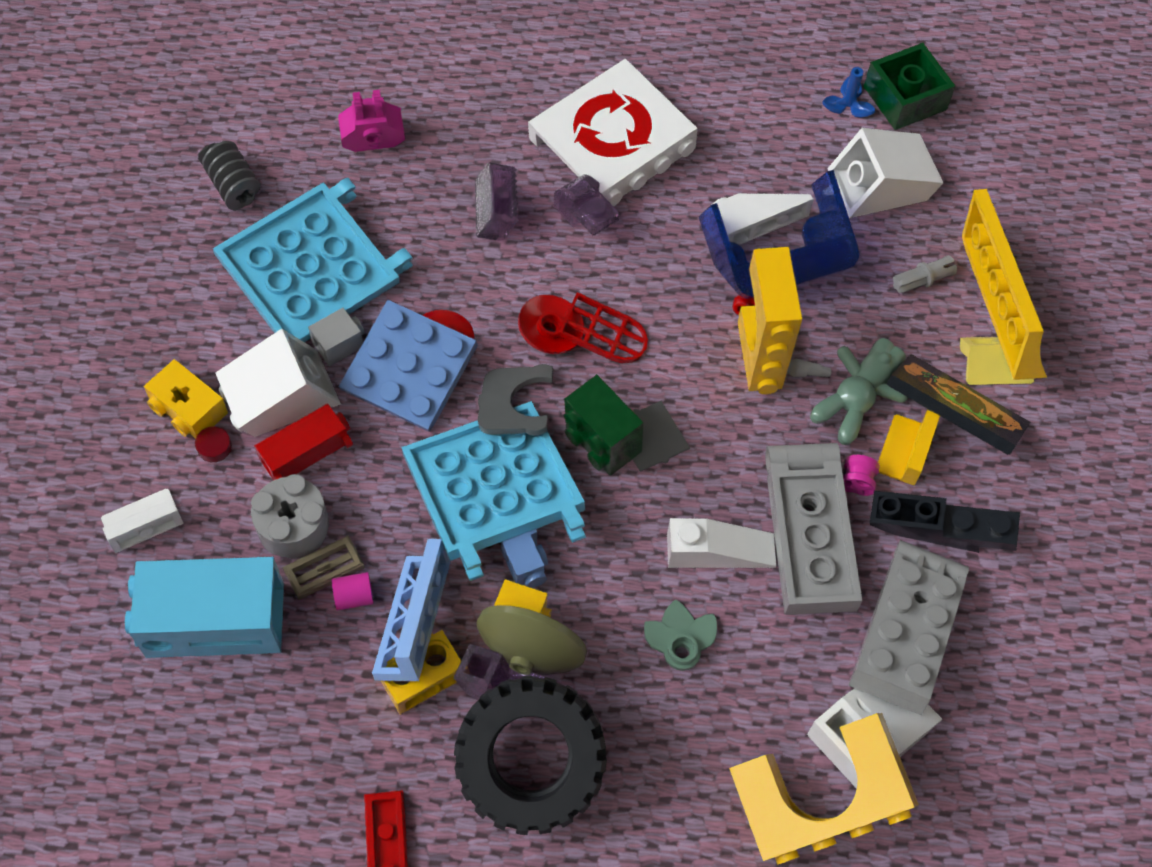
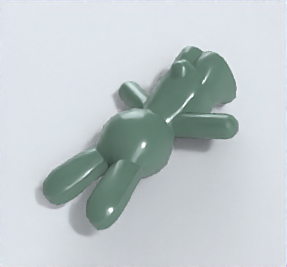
[810,338,908,445]

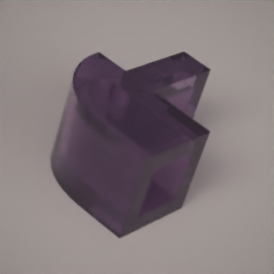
[554,174,619,236]
[454,644,545,701]

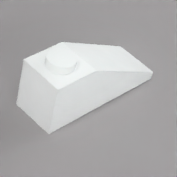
[707,193,813,250]
[667,518,776,568]

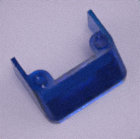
[699,170,860,299]

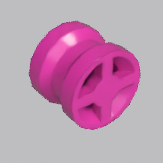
[843,455,880,496]

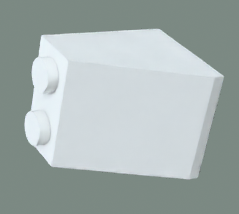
[828,128,943,218]
[216,329,341,437]

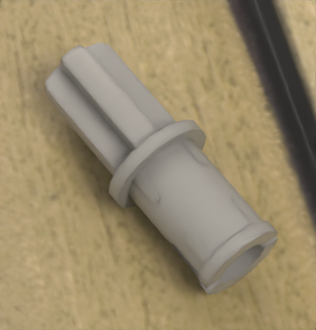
[893,255,957,293]

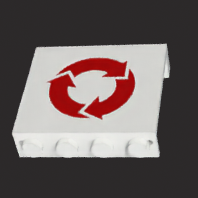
[528,59,698,211]

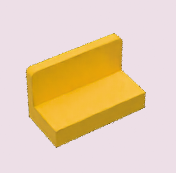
[878,410,940,486]

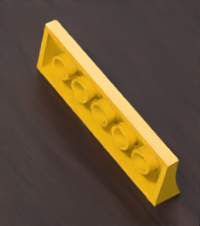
[962,189,1047,380]

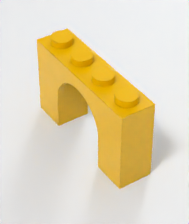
[738,247,802,395]
[729,713,919,865]

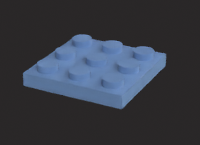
[338,300,478,432]

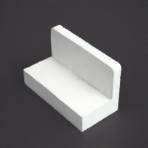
[101,489,184,553]

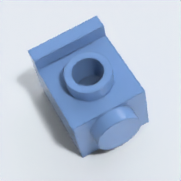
[501,529,548,588]

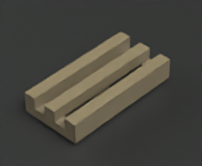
[282,535,365,600]

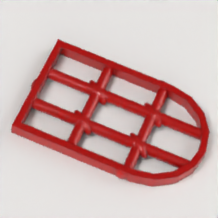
[557,292,648,364]

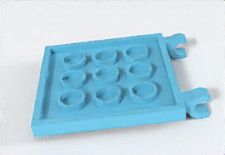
[213,178,413,343]
[401,401,586,581]

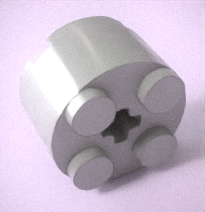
[251,474,329,559]

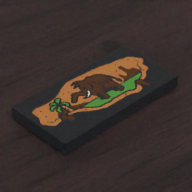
[887,354,1031,455]

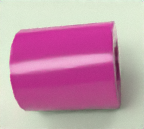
[332,572,374,611]

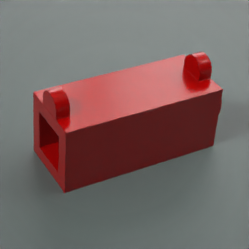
[254,403,353,481]

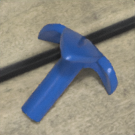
[822,67,875,117]

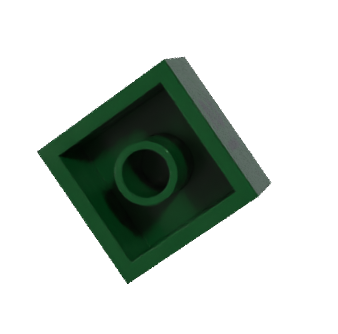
[863,43,956,130]
[564,374,644,476]

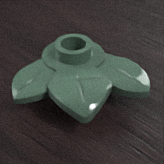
[644,600,717,671]

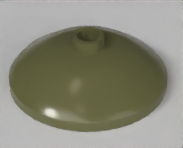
[476,605,587,675]

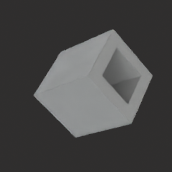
[308,308,365,366]

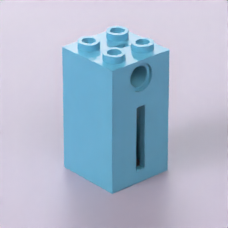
[125,557,284,658]

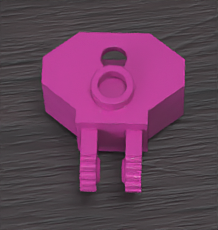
[338,89,405,152]

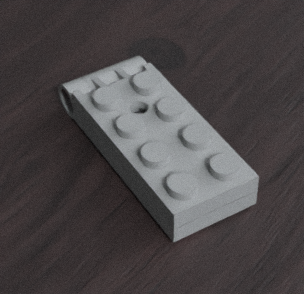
[765,443,862,615]
[849,540,969,715]

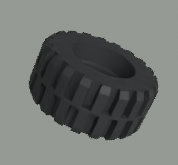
[454,676,607,835]

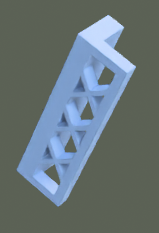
[372,539,450,681]

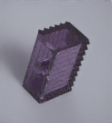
[475,162,519,241]

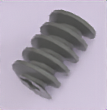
[198,141,261,211]

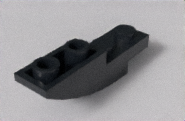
[870,491,1020,553]

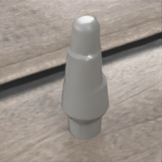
[787,359,832,377]

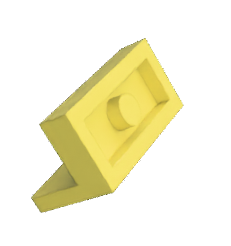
[960,337,1034,385]

